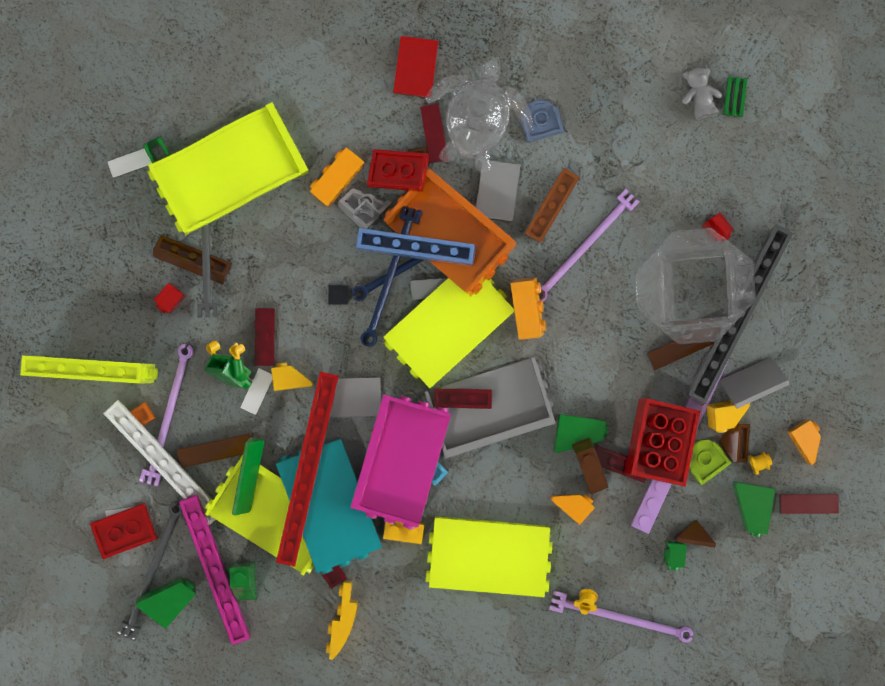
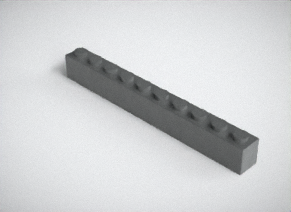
[685,224,793,406]

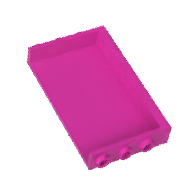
[350,394,451,530]

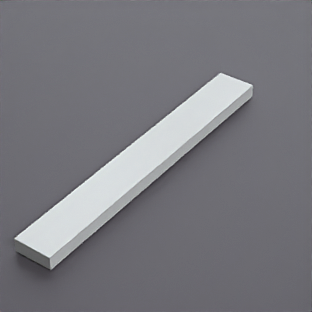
[103,400,216,525]

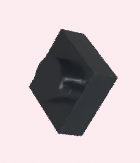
[328,285,348,305]

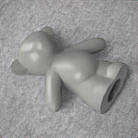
[682,67,722,120]

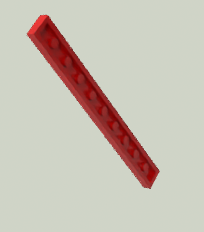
[276,371,339,567]

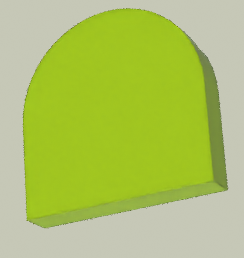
[689,439,732,486]

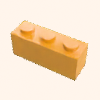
[309,147,365,208]
[510,277,547,340]

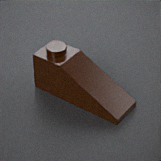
[572,438,609,494]

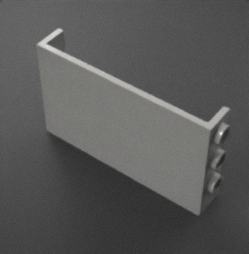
[422,357,556,458]

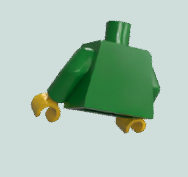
[204,341,253,389]

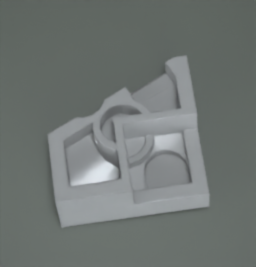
[338,188,392,229]

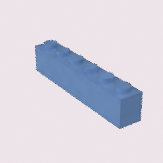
[356,228,476,267]

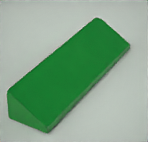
[232,437,264,516]

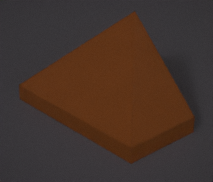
[719,423,750,462]
[674,520,716,548]

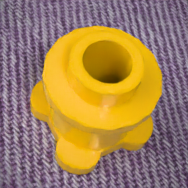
[748,451,772,475]
[574,589,598,615]

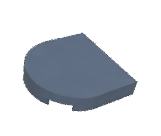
[522,99,564,143]

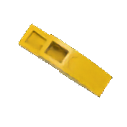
[326,580,358,660]

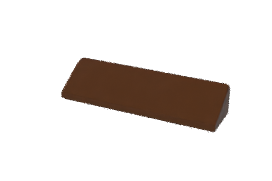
[153,235,232,284]
[647,322,720,371]
[176,433,254,468]

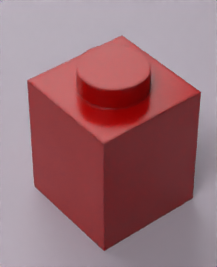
[153,283,186,314]

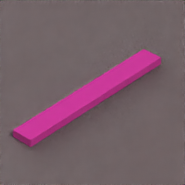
[179,494,250,645]

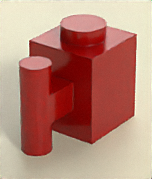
[702,212,734,243]

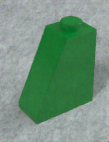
[553,414,609,453]
[733,481,775,537]
[229,561,257,601]
[135,577,196,629]

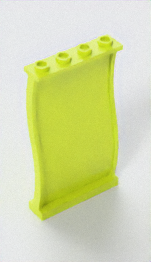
[147,102,308,236]

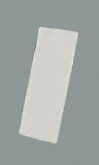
[108,149,152,178]
[241,368,272,415]

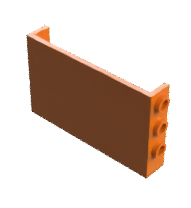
[383,168,517,297]

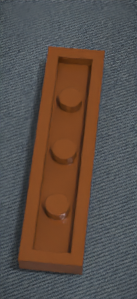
[524,168,580,244]

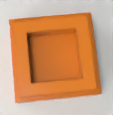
[130,402,156,426]

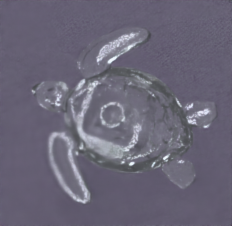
[426,57,533,173]

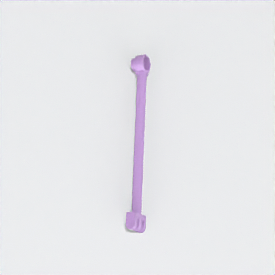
[540,189,640,302]
[139,344,194,487]
[549,590,693,643]

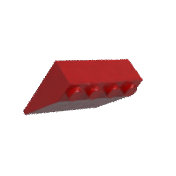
[624,398,701,487]

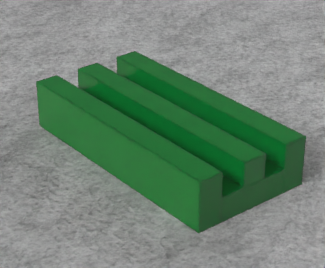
[723,76,748,117]

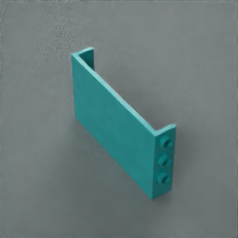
[276,439,382,575]

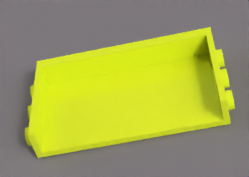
[383,278,514,388]
[20,355,158,383]
[205,455,314,576]
[426,516,552,597]

